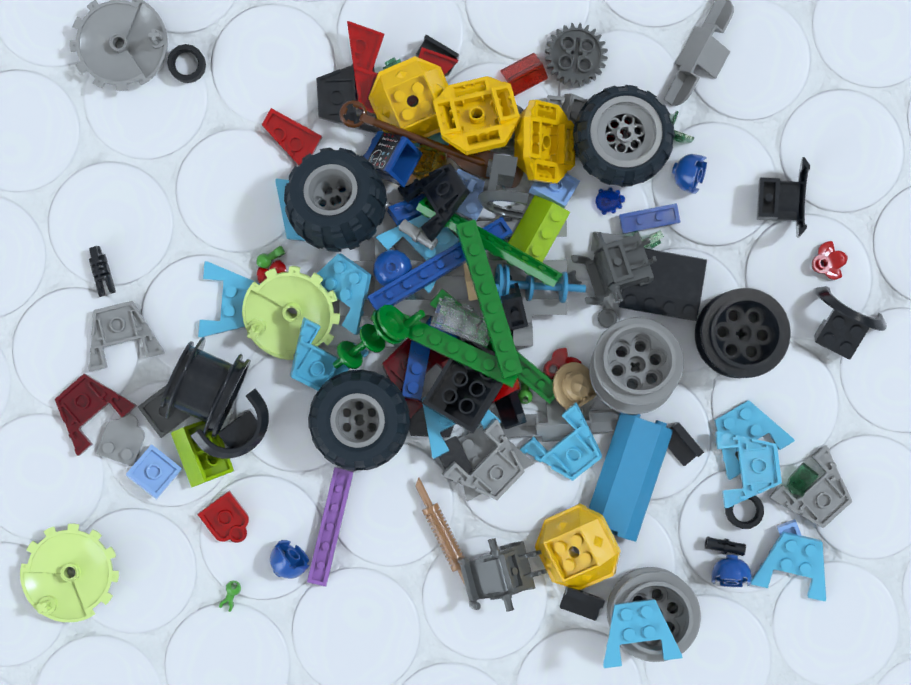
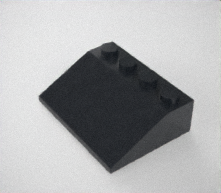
[618,248,707,321]
[422,335,504,434]

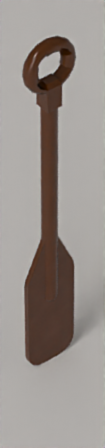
[339,100,524,188]

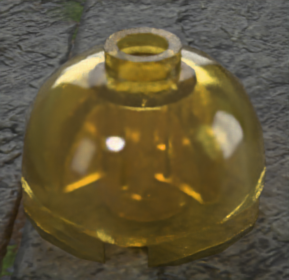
[412,144,447,180]

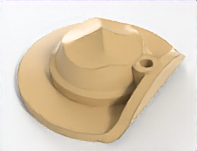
[553,362,597,410]

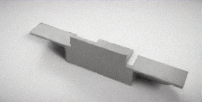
[664,0,734,106]
[502,398,620,442]

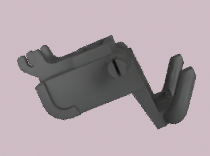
[571,232,657,305]
[458,538,547,612]

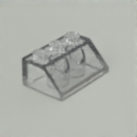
[430,296,490,347]

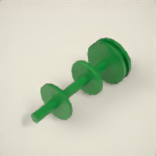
[333,305,425,369]

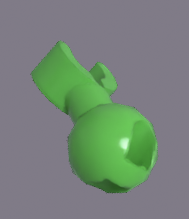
[256,246,286,268]
[518,378,533,404]
[219,580,241,612]

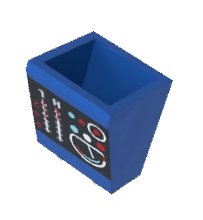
[363,131,423,187]

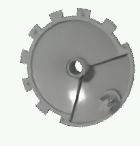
[70,0,168,91]

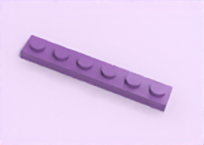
[307,467,354,587]

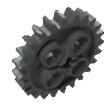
[545,23,608,87]

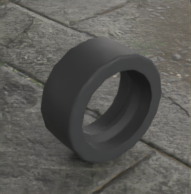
[167,44,206,83]
[725,495,764,529]

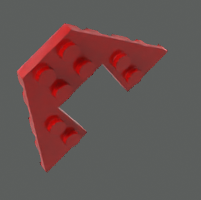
[347,21,459,114]

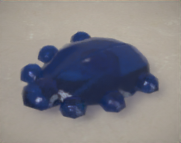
[595,187,625,215]

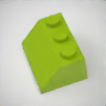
[508,195,570,262]
[171,421,234,488]

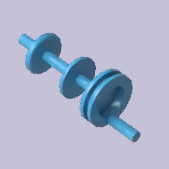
[474,264,586,303]

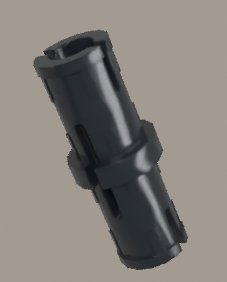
[705,536,746,556]

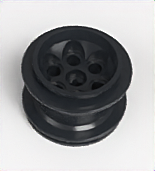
[695,288,791,378]
[160,337,251,438]

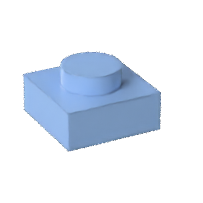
[777,519,802,536]

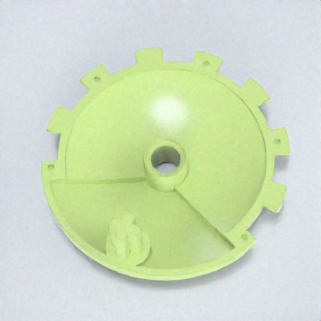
[242,266,340,360]
[20,523,119,622]

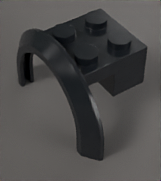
[757,157,810,238]
[814,286,887,360]
[191,388,269,459]

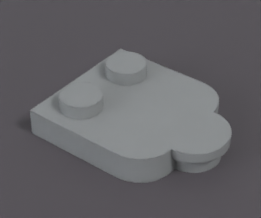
[97,414,145,466]

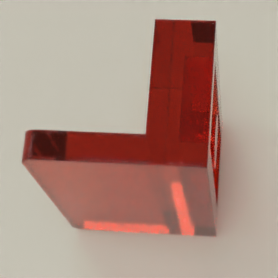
[501,53,548,96]

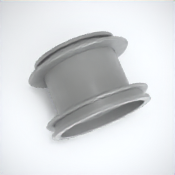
[589,317,684,415]
[607,567,701,662]

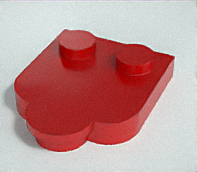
[197,490,249,543]

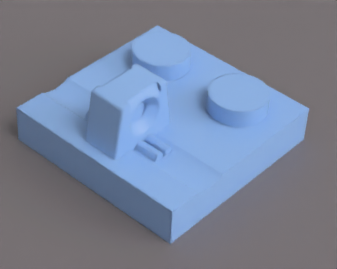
[456,168,485,221]
[529,173,580,208]
[126,444,182,500]

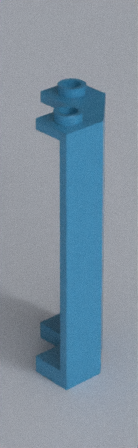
[589,413,673,542]

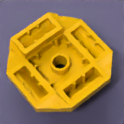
[368,56,448,143]
[433,76,520,155]
[514,100,575,184]
[535,503,621,590]

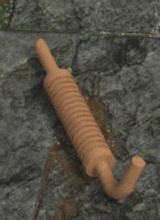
[416,477,465,585]

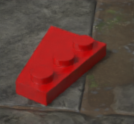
[262,108,322,165]

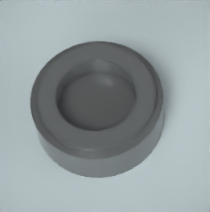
[597,308,617,328]

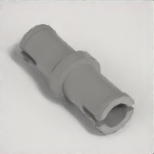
[399,219,438,250]

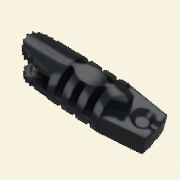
[89,246,116,297]

